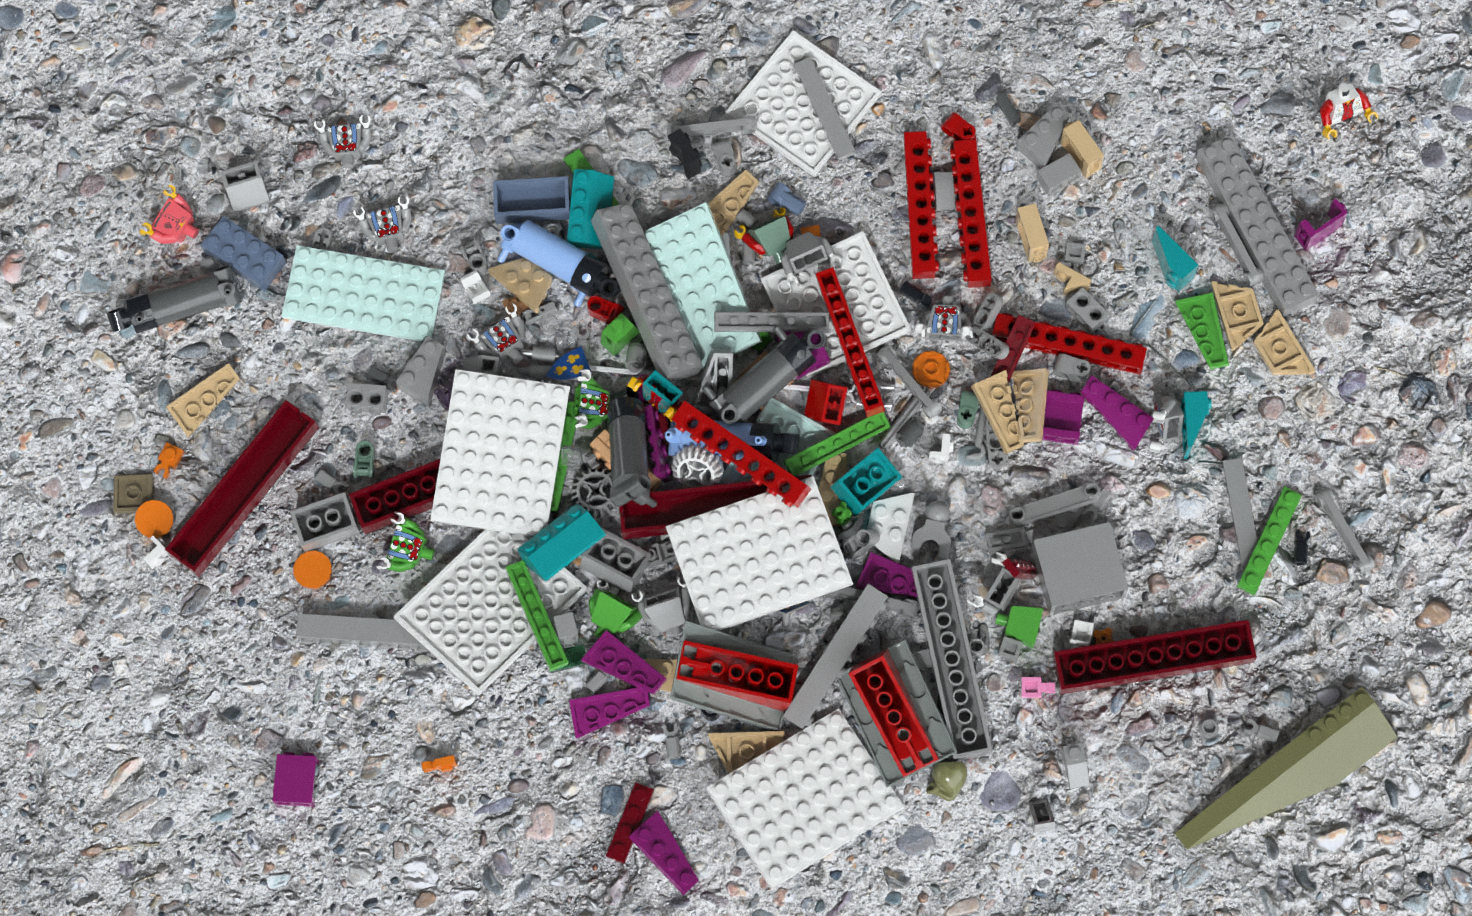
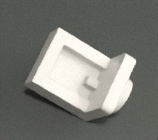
[460,270,490,304]
[929,434,954,464]
[144,536,168,569]
[1070,620,1094,648]

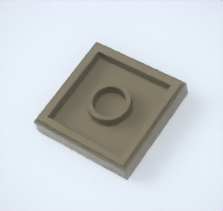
[113,474,154,514]

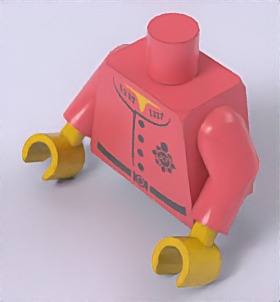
[139,185,199,244]

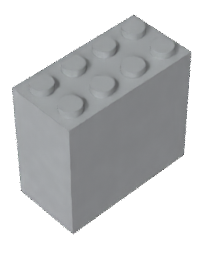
[1031,521,1129,616]

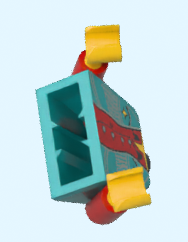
[627,370,683,422]

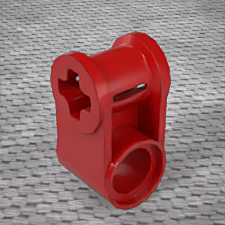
[941,112,976,141]
[587,296,625,325]

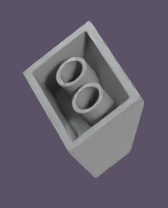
[580,528,652,595]

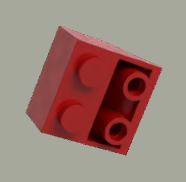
[804,379,849,425]

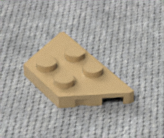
[488,258,553,314]
[1210,281,1264,351]
[1253,309,1316,375]
[708,731,785,773]

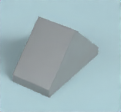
[1028,799,1055,833]

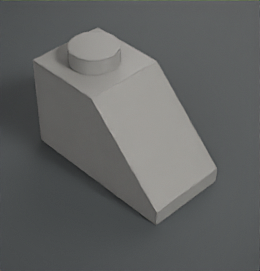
[1061,743,1090,789]

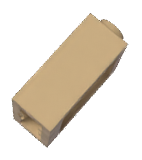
[1060,120,1104,179]
[1015,203,1049,262]

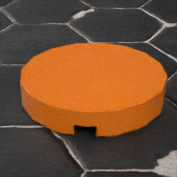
[912,351,950,389]
[135,500,174,538]
[293,551,332,589]

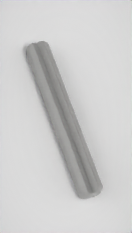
[879,387,930,450]

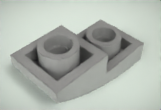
[933,172,955,210]
[642,541,677,568]

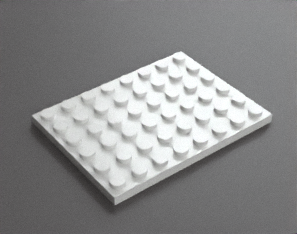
[430,369,570,537]
[666,476,853,631]
[394,529,587,696]
[706,709,904,889]

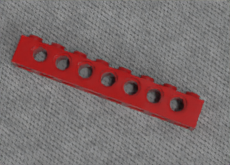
[904,131,939,279]
[950,139,991,288]
[815,267,885,418]
[992,313,1147,375]
[671,400,811,508]

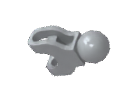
[910,501,951,561]

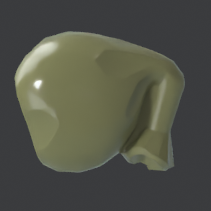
[926,762,967,801]

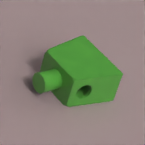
[601,313,640,356]
[995,606,1043,648]

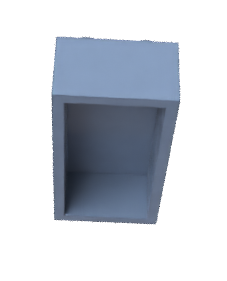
[493,176,570,224]
[201,216,287,292]

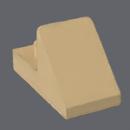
[1054,262,1092,296]

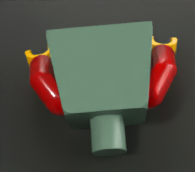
[734,207,794,264]

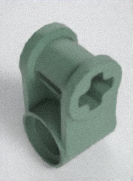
[957,390,979,429]
[353,441,376,479]

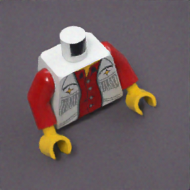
[1320,83,1378,139]

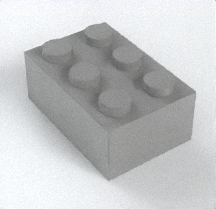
[290,492,360,552]

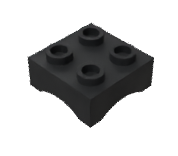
[667,129,702,179]

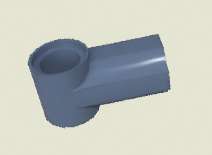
[767,182,807,216]

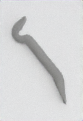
[966,406,986,460]

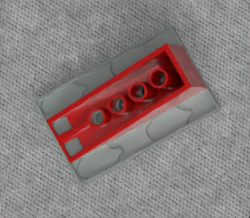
[670,621,798,731]
[837,639,958,788]

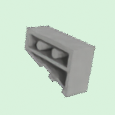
[1017,103,1070,169]
[396,336,446,408]
[691,348,733,409]

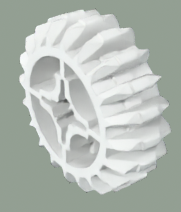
[672,444,724,488]

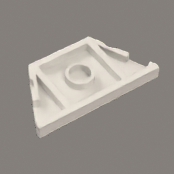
[866,493,915,564]

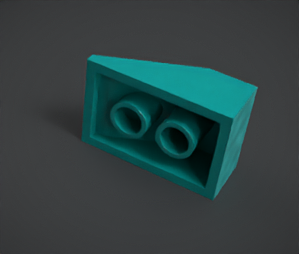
[1152,225,1199,292]
[1180,391,1212,459]
[830,448,902,517]

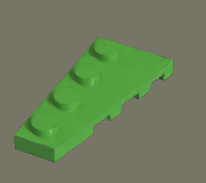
[1175,292,1229,370]

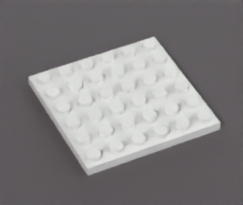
[725,30,882,177]
[760,231,911,379]

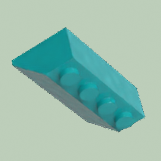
[567,169,614,249]
[517,503,606,581]

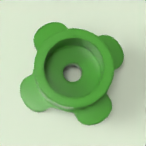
[832,502,852,525]

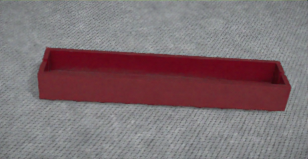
[165,400,319,577]
[619,475,812,539]

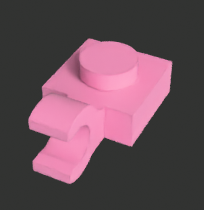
[1021,677,1055,698]

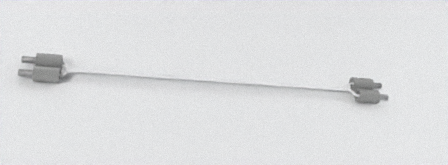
[517,346,895,410]

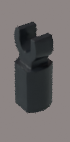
[900,281,932,308]
[1294,530,1310,566]

